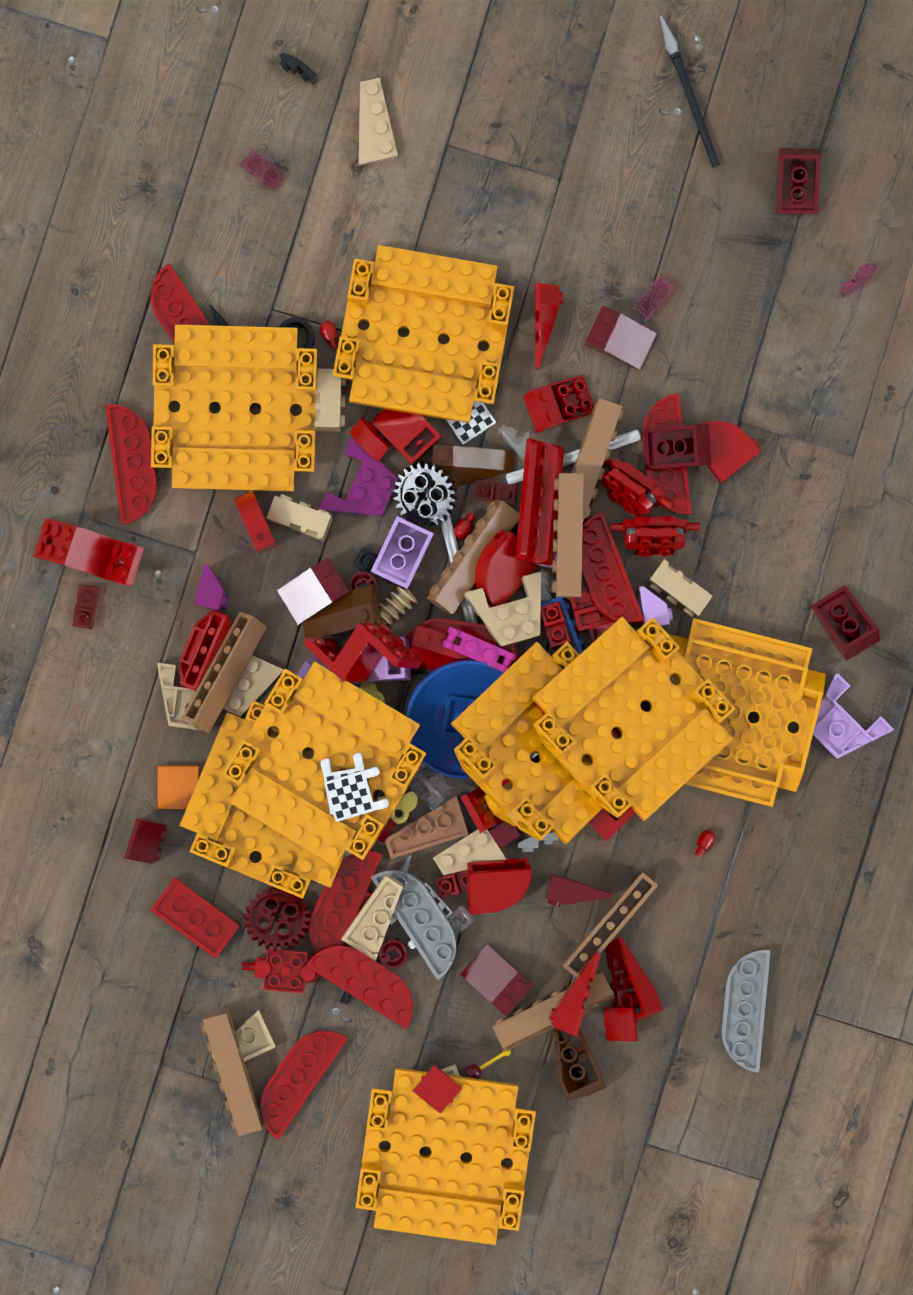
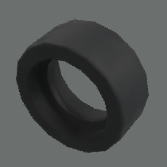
[279,317,315,349]

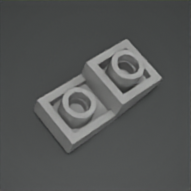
[518,832,559,852]

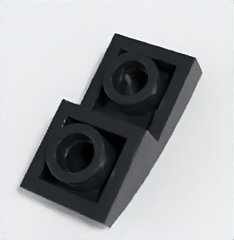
[279,52,318,85]
[353,547,392,584]

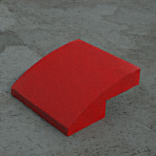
[570,586,614,631]

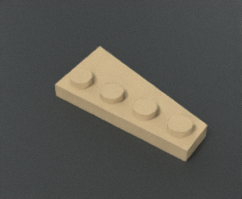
[359,78,398,166]
[341,873,404,961]

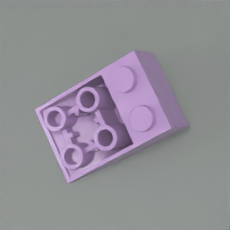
[351,637,411,684]

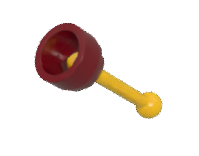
[464,1050,511,1079]

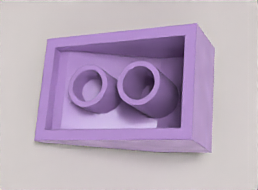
[371,516,435,589]

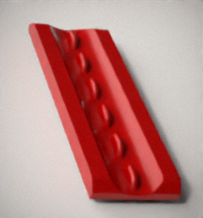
[515,438,564,566]

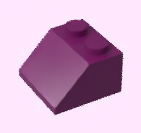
[194,564,229,612]

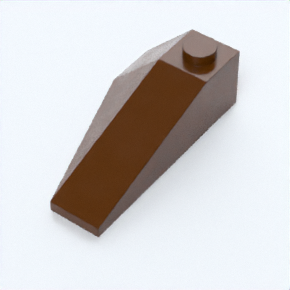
[431,445,514,488]
[303,584,382,638]
[554,1028,607,1100]

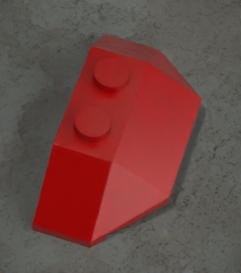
[179,610,231,691]

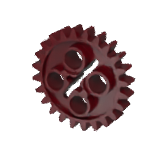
[244,887,311,952]

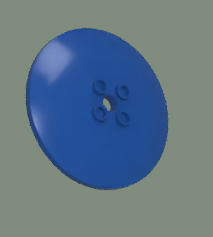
[405,660,504,778]

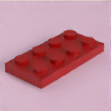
[150,877,240,959]

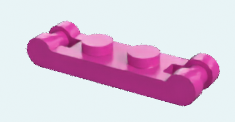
[442,626,517,672]

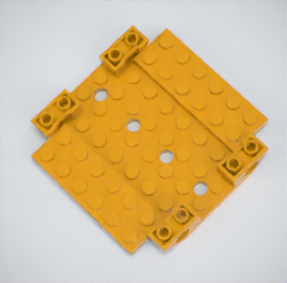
[333,245,515,423]
[151,325,318,491]
[532,617,736,822]
[649,618,826,807]
[451,642,621,844]
[222,661,427,867]
[179,701,347,899]
[355,1067,536,1245]

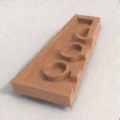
[385,796,469,859]

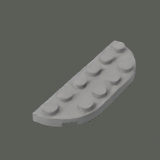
[371,870,457,980]
[721,949,771,1073]

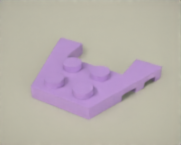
[813,673,894,759]

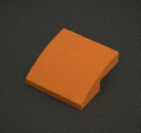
[157,765,199,809]

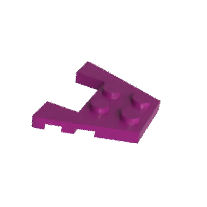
[319,437,399,516]

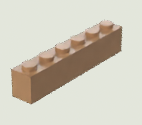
[572,397,624,522]
[552,473,584,598]
[427,500,519,614]
[181,611,267,734]
[562,872,658,977]
[493,972,615,1052]
[201,1009,264,1136]

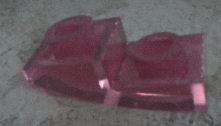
[239,149,285,191]
[840,263,877,298]
[633,275,675,320]

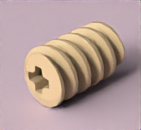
[379,586,418,626]

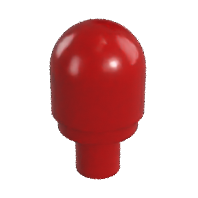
[320,321,338,349]
[454,512,476,539]
[695,830,716,858]

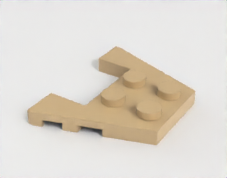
[464,572,541,647]
[157,663,201,731]

